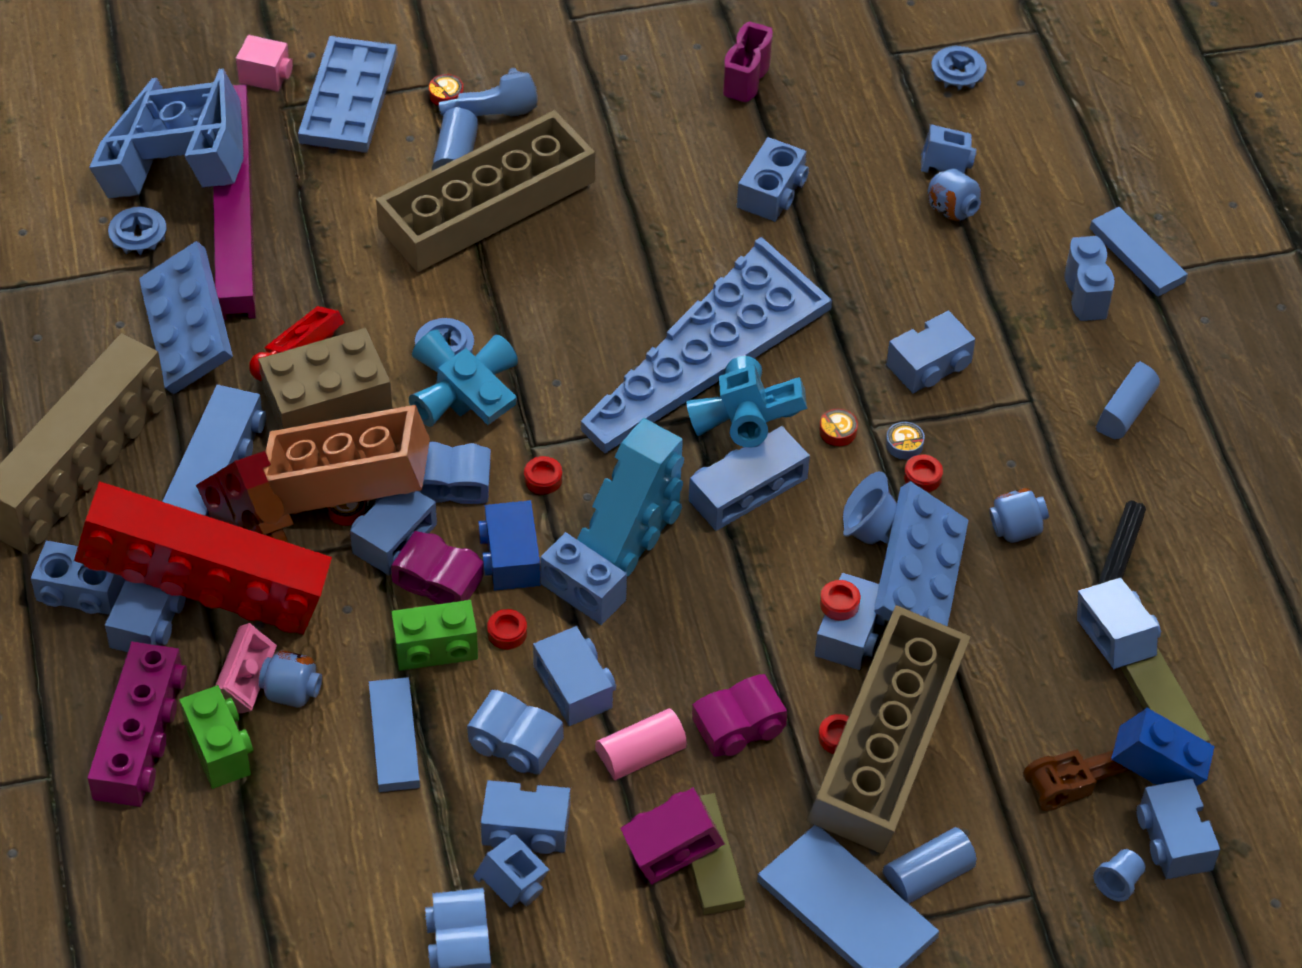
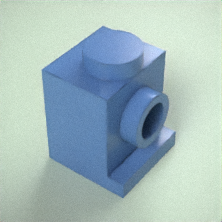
[921,124,976,173]
[473,834,549,908]

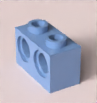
[737,137,809,222]
[540,532,627,625]
[31,540,125,615]

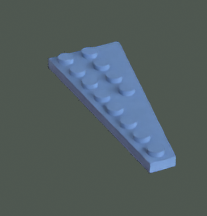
[581,237,832,453]

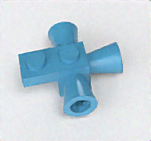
[409,329,518,427]
[686,356,807,447]

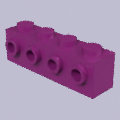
[87,641,187,807]

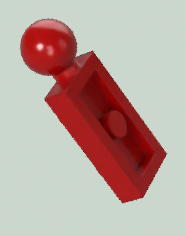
[249,306,345,381]

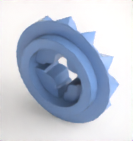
[931,46,986,90]
[108,207,167,255]
[415,318,474,355]

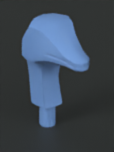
[439,68,538,117]

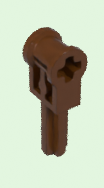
[1023,749,1130,811]

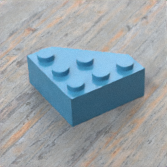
[577,417,684,576]

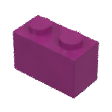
[620,787,725,885]

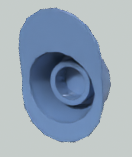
[843,471,897,544]

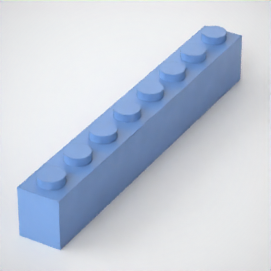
[105,385,266,652]

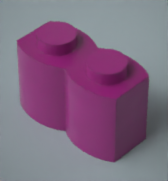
[723,21,773,102]
[391,531,484,604]
[692,674,787,757]

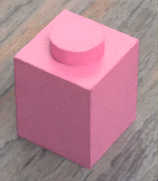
[236,35,293,91]

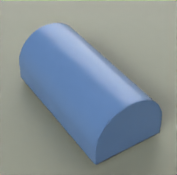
[432,108,478,171]
[1096,361,1160,439]
[883,827,976,904]

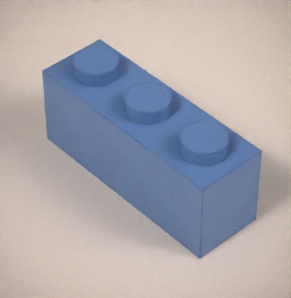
[689,426,810,531]

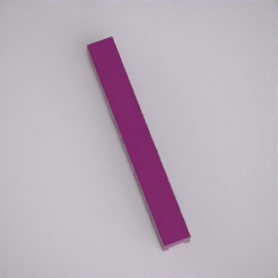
[213,85,256,320]

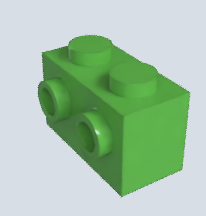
[391,600,478,671]
[179,685,254,789]

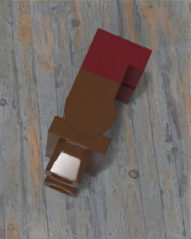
[196,451,294,543]

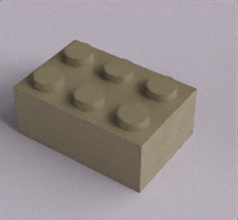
[258,328,392,430]

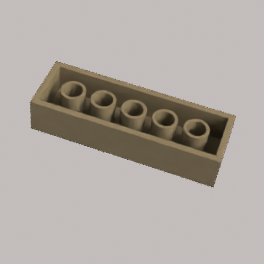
[376,110,595,273]
[0,333,167,555]
[806,605,971,854]

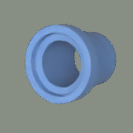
[1094,849,1145,902]

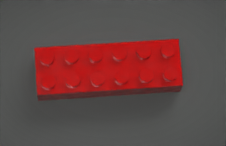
[74,481,332,635]

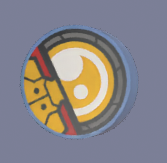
[886,422,925,459]

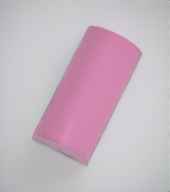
[215,623,277,713]
[595,708,687,781]

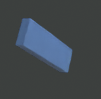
[1090,207,1187,297]
[369,677,420,792]

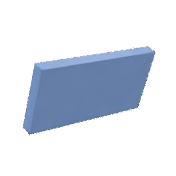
[757,825,939,968]

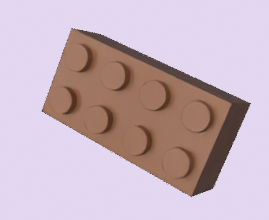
[264,405,430,515]

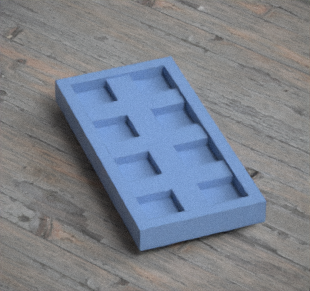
[298,36,397,152]
[139,241,233,394]
[874,481,969,626]

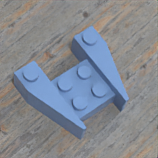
[89,69,244,198]

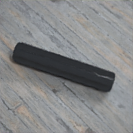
[1098,500,1146,584]

